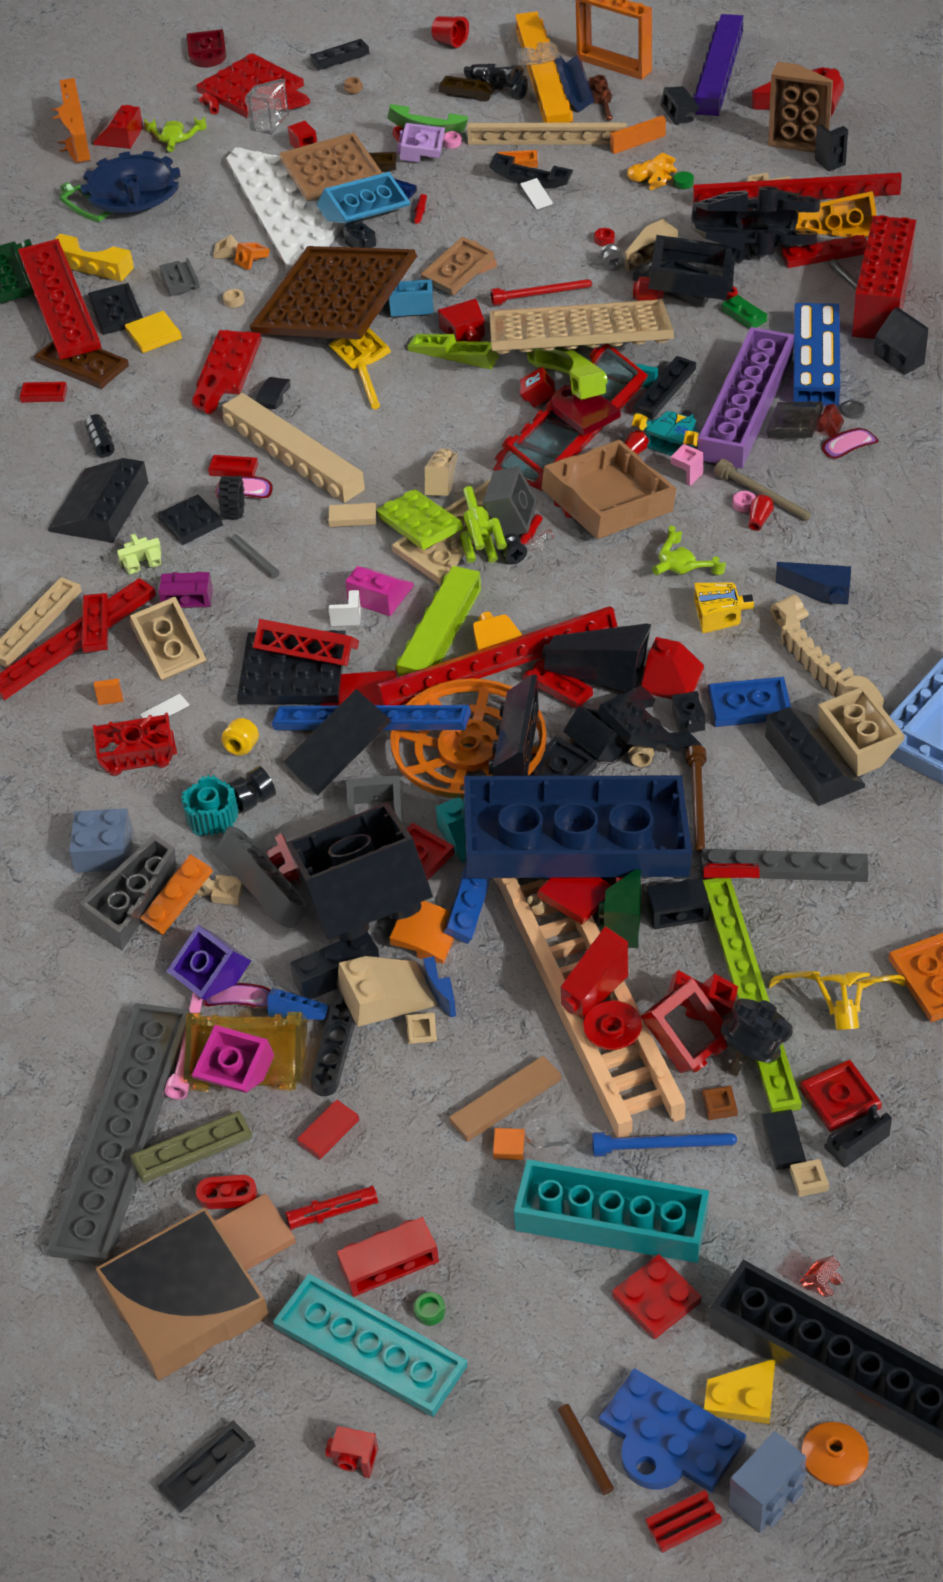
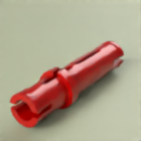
[285,1185,378,1230]

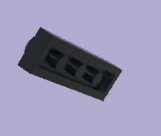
[633,356,696,420]

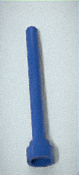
[592,1132,737,1157]

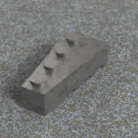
[79,834,177,951]

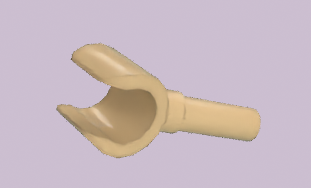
[527,894,549,915]

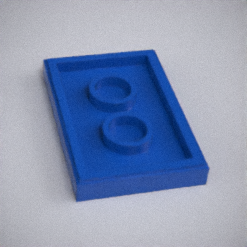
[708,677,791,727]

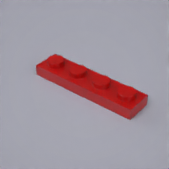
[782,234,867,268]

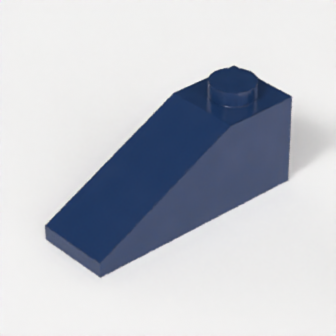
[776,562,851,605]

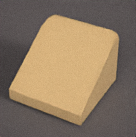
[213,235,238,259]
[406,1013,437,1044]

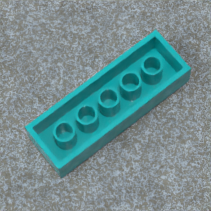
[514,1159,709,1263]

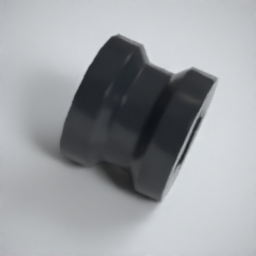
[498,534,527,564]

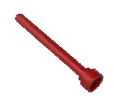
[490,279,592,306]

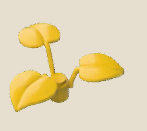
[769,971,905,1030]

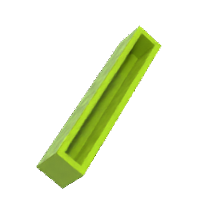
[395,566,481,677]

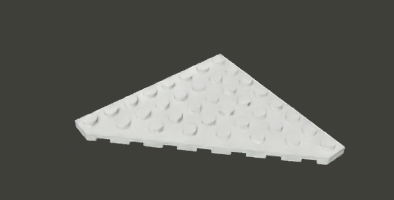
[226,147,348,272]

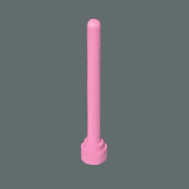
[164,992,203,1100]

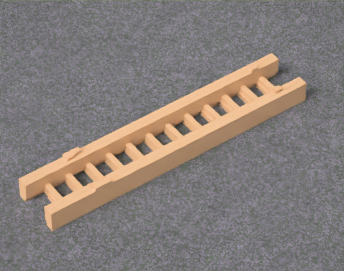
[494,878,685,1138]

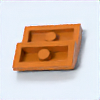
[389,901,455,964]

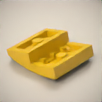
[329,328,391,369]

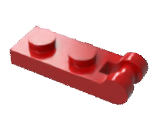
[522,660,593,709]

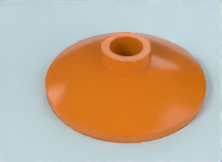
[801,1422,869,1486]

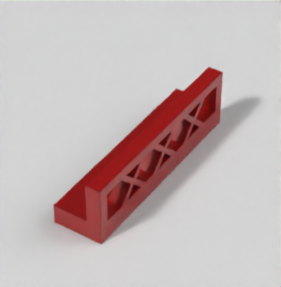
[253,619,359,667]

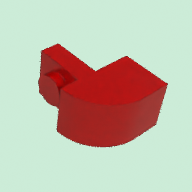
[667,970,738,1021]

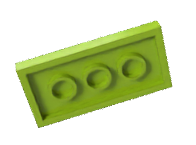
[376,489,463,550]

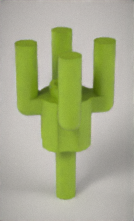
[460,486,507,563]

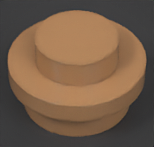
[344,77,363,94]

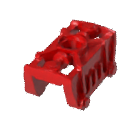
[93,712,174,776]

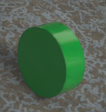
[673,171,694,189]
[414,1292,446,1326]

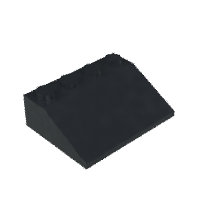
[48,458,149,543]

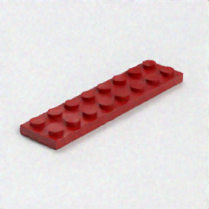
[18,239,102,360]

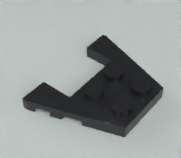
[597,686,702,751]

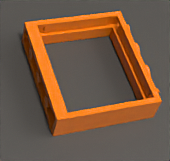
[575,0,652,80]

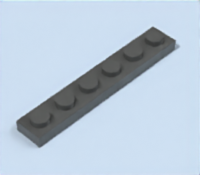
[702,849,868,882]

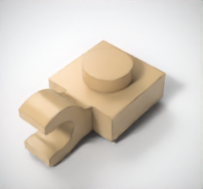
[195,875,244,905]

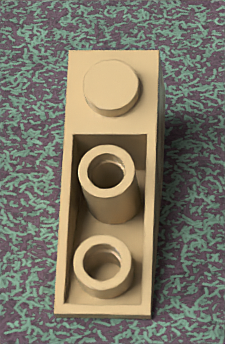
[625,219,678,271]
[425,449,458,496]

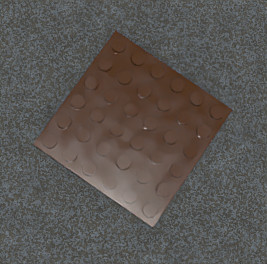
[249,246,417,340]

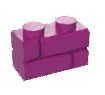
[159,571,213,608]

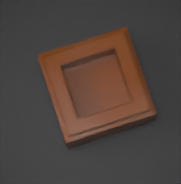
[702,1086,738,1121]

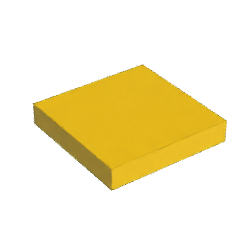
[125,310,182,353]

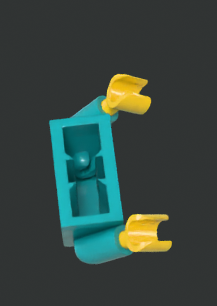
[631,410,700,456]

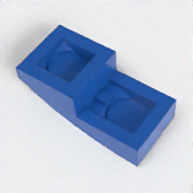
[423,957,456,1017]

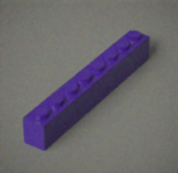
[693,14,744,116]

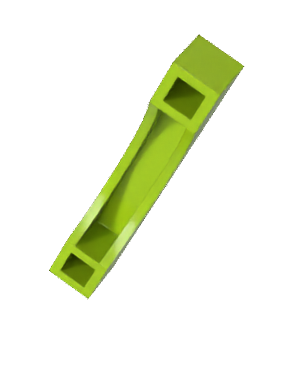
[527,346,608,399]

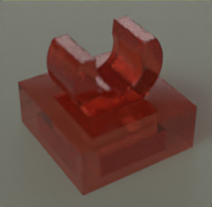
[814,403,844,437]
[799,1255,844,1297]

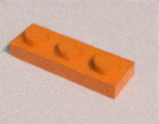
[140,854,213,935]

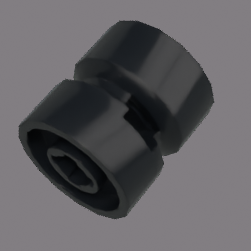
[227,766,276,813]

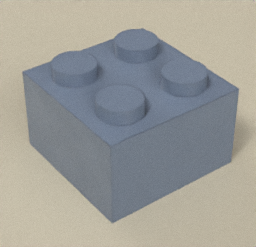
[70,808,132,873]
[729,1431,807,1533]

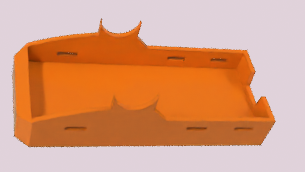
[50,78,91,164]

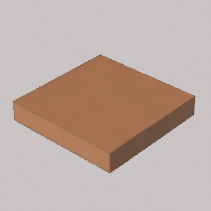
[215,1193,296,1270]

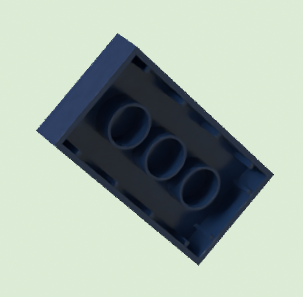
[464,775,692,880]

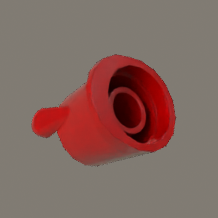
[431,16,469,48]

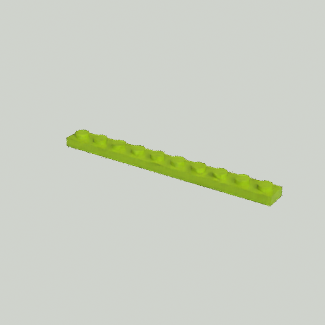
[703,878,802,1113]

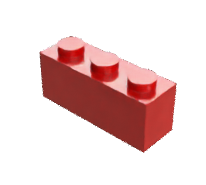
[337,1217,439,1297]

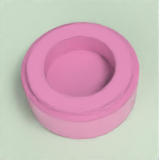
[443,131,462,149]
[732,491,756,513]

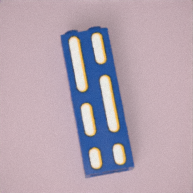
[793,303,840,406]

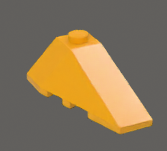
[796,191,877,237]

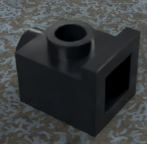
[343,219,376,248]
[672,691,706,733]

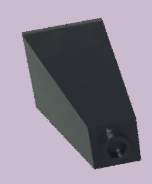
[542,623,651,692]

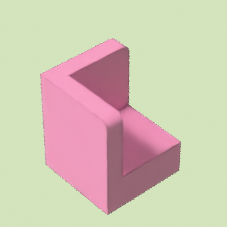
[671,444,703,486]

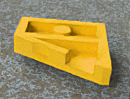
[704,1360,775,1424]

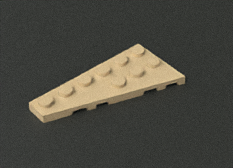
[392,479,492,586]

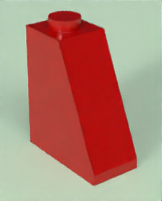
[560,927,628,1019]

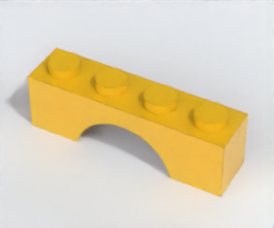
[55,234,134,282]

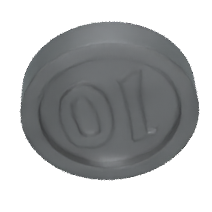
[842,400,865,419]

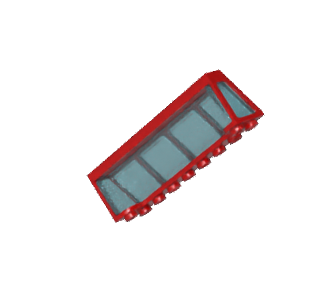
[493,343,648,491]

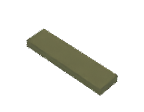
[131,1111,252,1184]

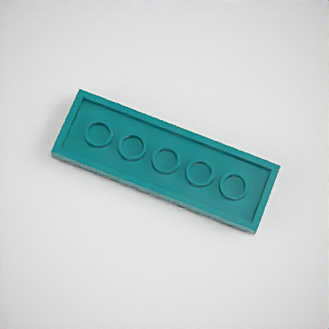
[273,1273,468,1417]

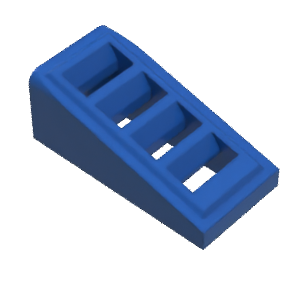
[268,988,329,1020]

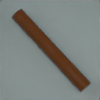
[558,1404,614,1495]

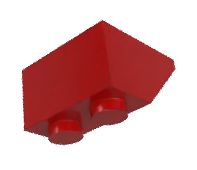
[94,105,143,149]

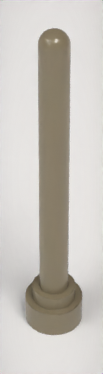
[714,458,811,520]

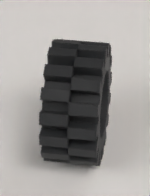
[218,476,245,518]

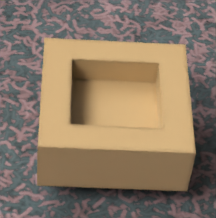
[790,1159,829,1197]

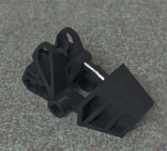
[691,186,820,255]

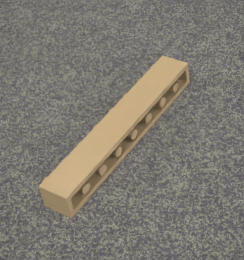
[222,393,365,503]

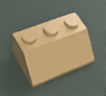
[818,686,905,777]

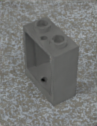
[346,775,403,823]

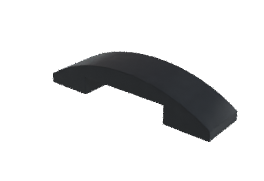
[489,153,573,188]

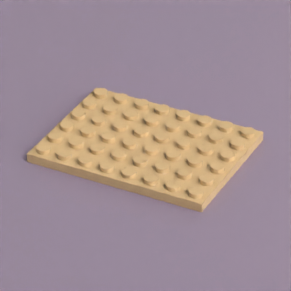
[490,299,674,354]

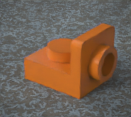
[234,242,270,270]

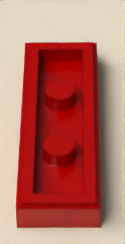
[82,593,109,653]

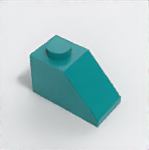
[435,797,466,863]

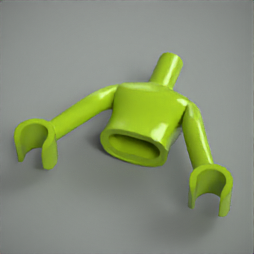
[144,116,207,152]
[652,525,726,575]

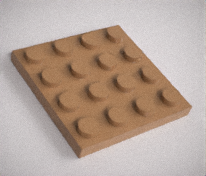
[279,132,382,201]

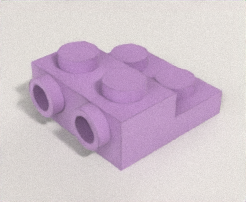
[397,123,445,162]

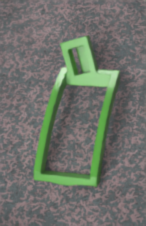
[58,182,113,222]

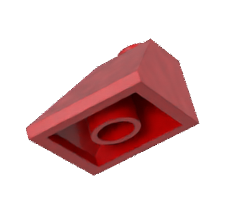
[642,637,704,700]

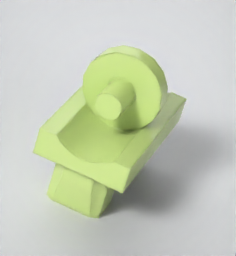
[117,533,162,575]

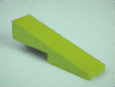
[407,334,499,370]

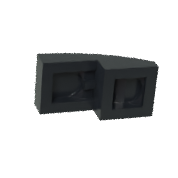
[255,377,290,409]

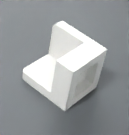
[329,590,361,626]

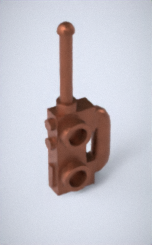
[588,75,613,121]

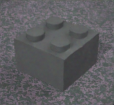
[483,466,538,536]

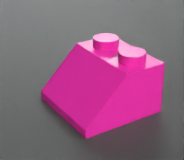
[345,566,414,617]
[192,1025,274,1093]

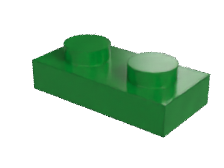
[722,295,768,329]

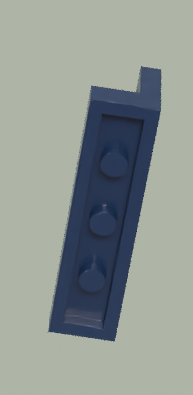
[553,52,595,112]

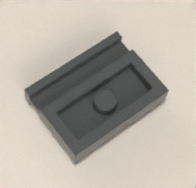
[159,258,200,296]

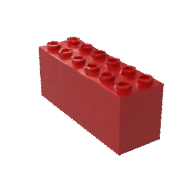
[852,215,917,339]

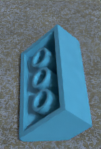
[317,172,411,223]

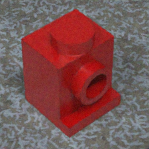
[325,1426,378,1478]

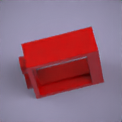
[640,979,728,1073]

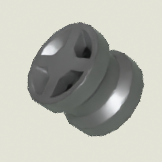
[600,244,624,271]

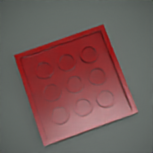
[196,53,304,119]

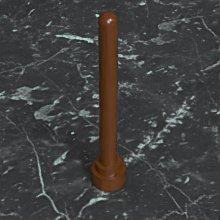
[685,745,707,853]

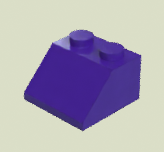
[167,925,251,1000]

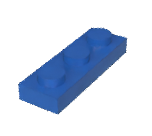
[443,867,491,944]

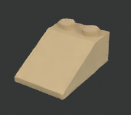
[130,597,207,681]
[337,956,437,1027]

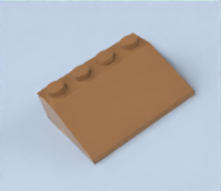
[768,61,833,153]

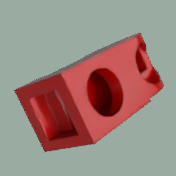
[192,368,234,414]

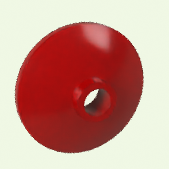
[583,1001,642,1050]

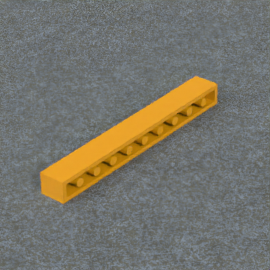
[515,11,573,123]

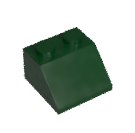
[599,869,641,948]

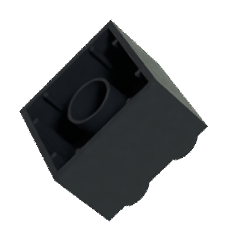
[286,802,433,941]

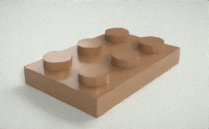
[421,236,495,296]

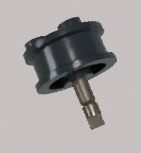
[720,998,793,1076]

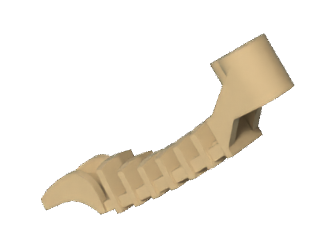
[771,594,884,708]

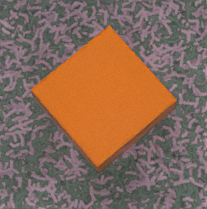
[94,678,124,705]
[493,1128,525,1160]

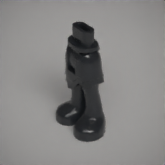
[464,63,528,99]

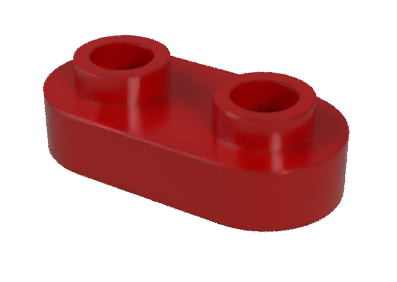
[196,1175,258,1210]

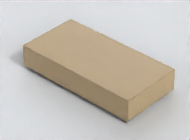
[329,503,377,527]

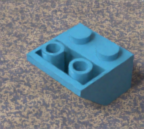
[389,279,434,317]

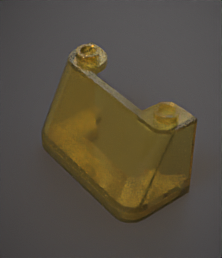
[184,1012,308,1091]

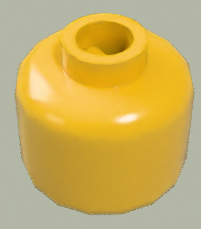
[221,718,259,756]

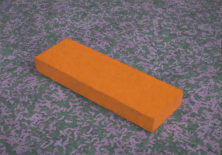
[610,115,666,154]

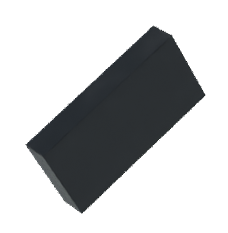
[762,1109,806,1170]

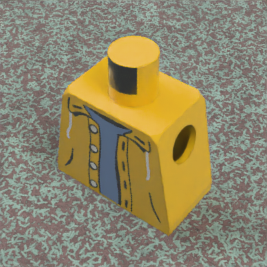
[694,583,754,633]

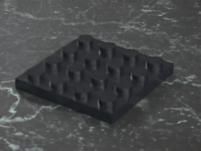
[237,630,346,705]

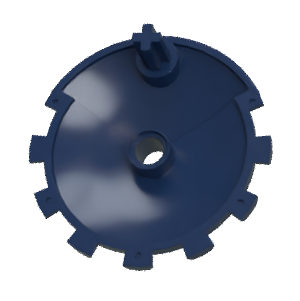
[81,151,181,213]

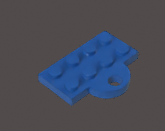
[599,1368,747,1493]

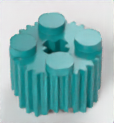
[181,775,239,836]

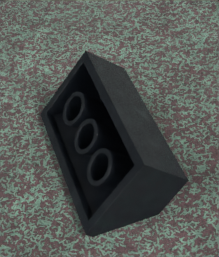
[489,675,539,776]
[765,707,865,806]

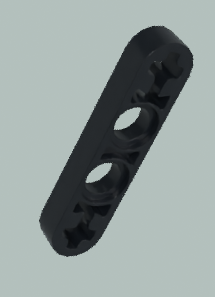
[311,997,356,1097]

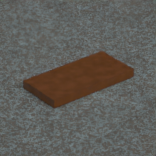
[34,341,129,389]

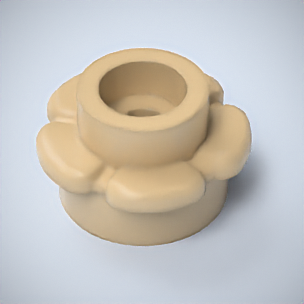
[629,745,654,767]

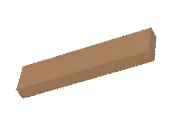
[449,1056,561,1142]

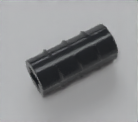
[85,414,115,458]

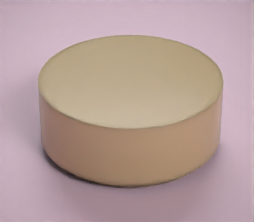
[223,289,245,308]

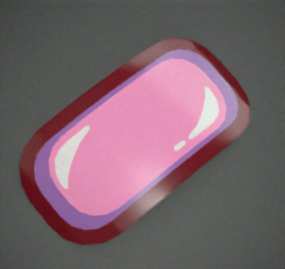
[822,428,879,459]
[215,476,273,499]
[203,983,271,1009]

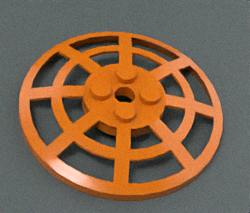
[390,679,547,799]

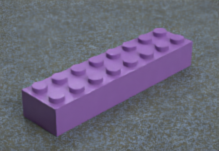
[698,327,794,469]

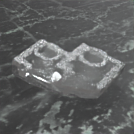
[516,42,560,65]

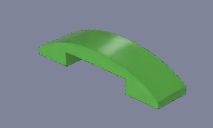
[387,104,468,133]

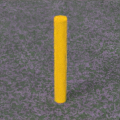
[357,362,380,409]

